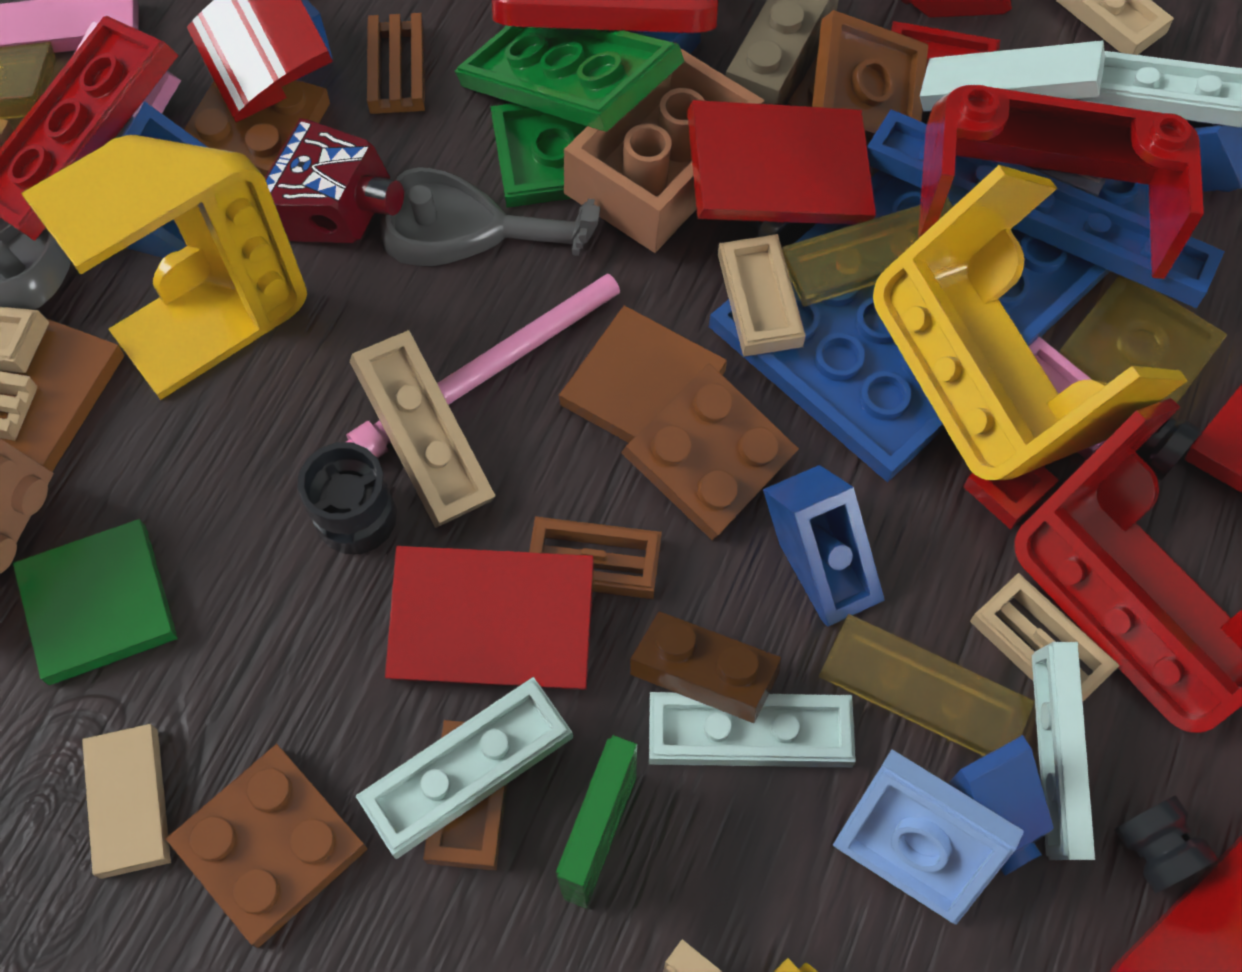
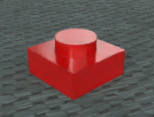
[963,466,1059,530]

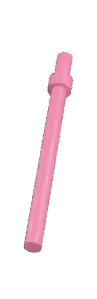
[346,274,620,458]

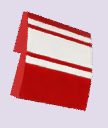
[187,0,333,123]

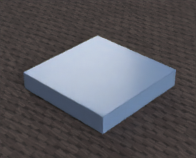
[833,749,1024,925]

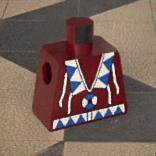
[265,118,404,243]

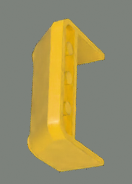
[21,135,307,400]
[873,165,1187,480]

